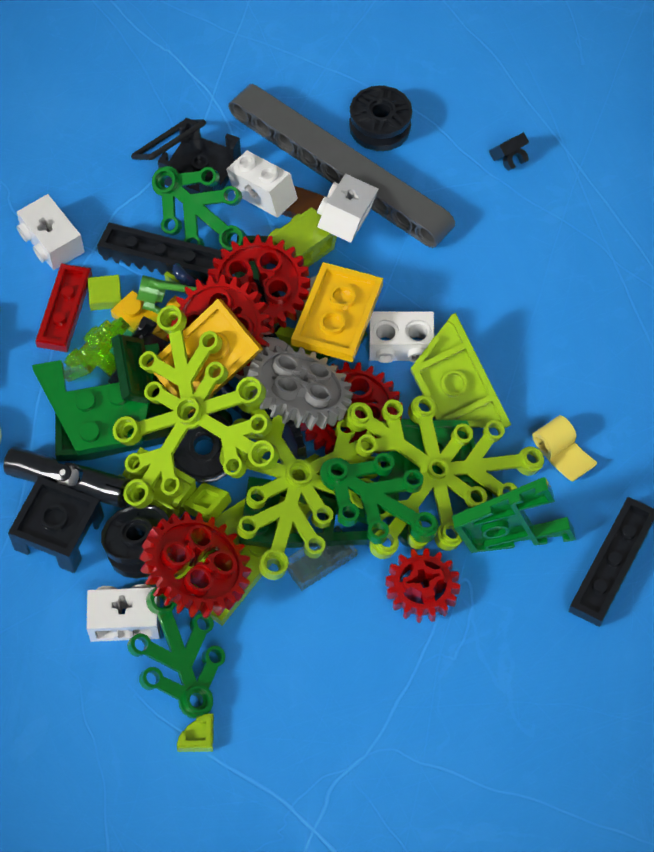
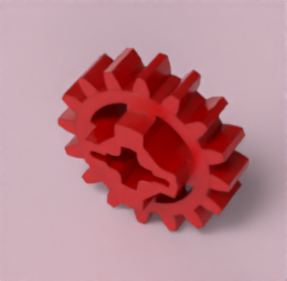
[385,548,460,623]

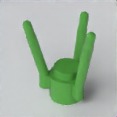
[137,275,197,320]

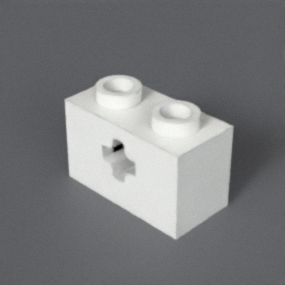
[226,150,298,218]
[317,173,379,243]
[17,194,85,271]
[87,584,160,642]

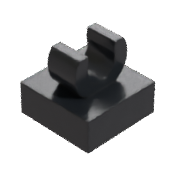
[489,132,529,171]

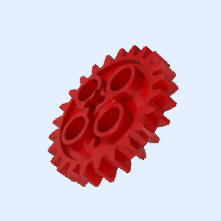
[206,235,311,333]
[167,274,273,376]
[300,361,403,455]
[139,512,252,618]

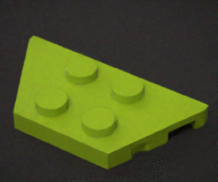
[410,313,511,428]

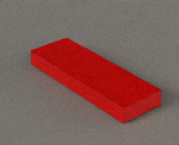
[35,263,92,352]

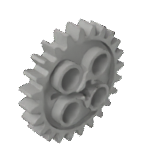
[247,345,353,430]

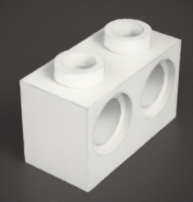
[369,311,434,363]

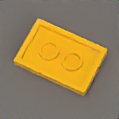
[291,262,383,363]
[147,299,263,414]

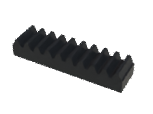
[97,222,223,284]
[568,497,654,627]

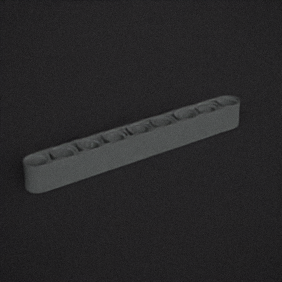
[229,84,455,248]

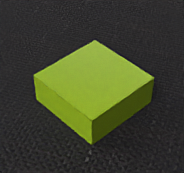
[88,275,122,311]
[183,482,232,522]

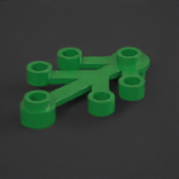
[152,166,246,251]
[320,453,439,544]
[127,587,225,719]

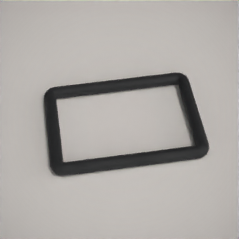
[131,119,206,160]

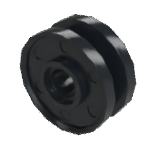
[349,85,412,151]
[173,412,231,483]
[101,505,173,579]

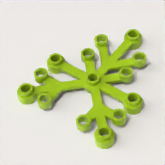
[113,305,279,509]
[219,392,387,580]
[344,395,544,559]

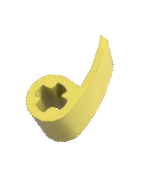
[532,415,597,482]

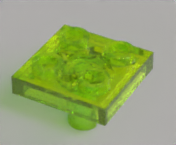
[63,317,130,382]

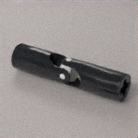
[3,447,131,508]

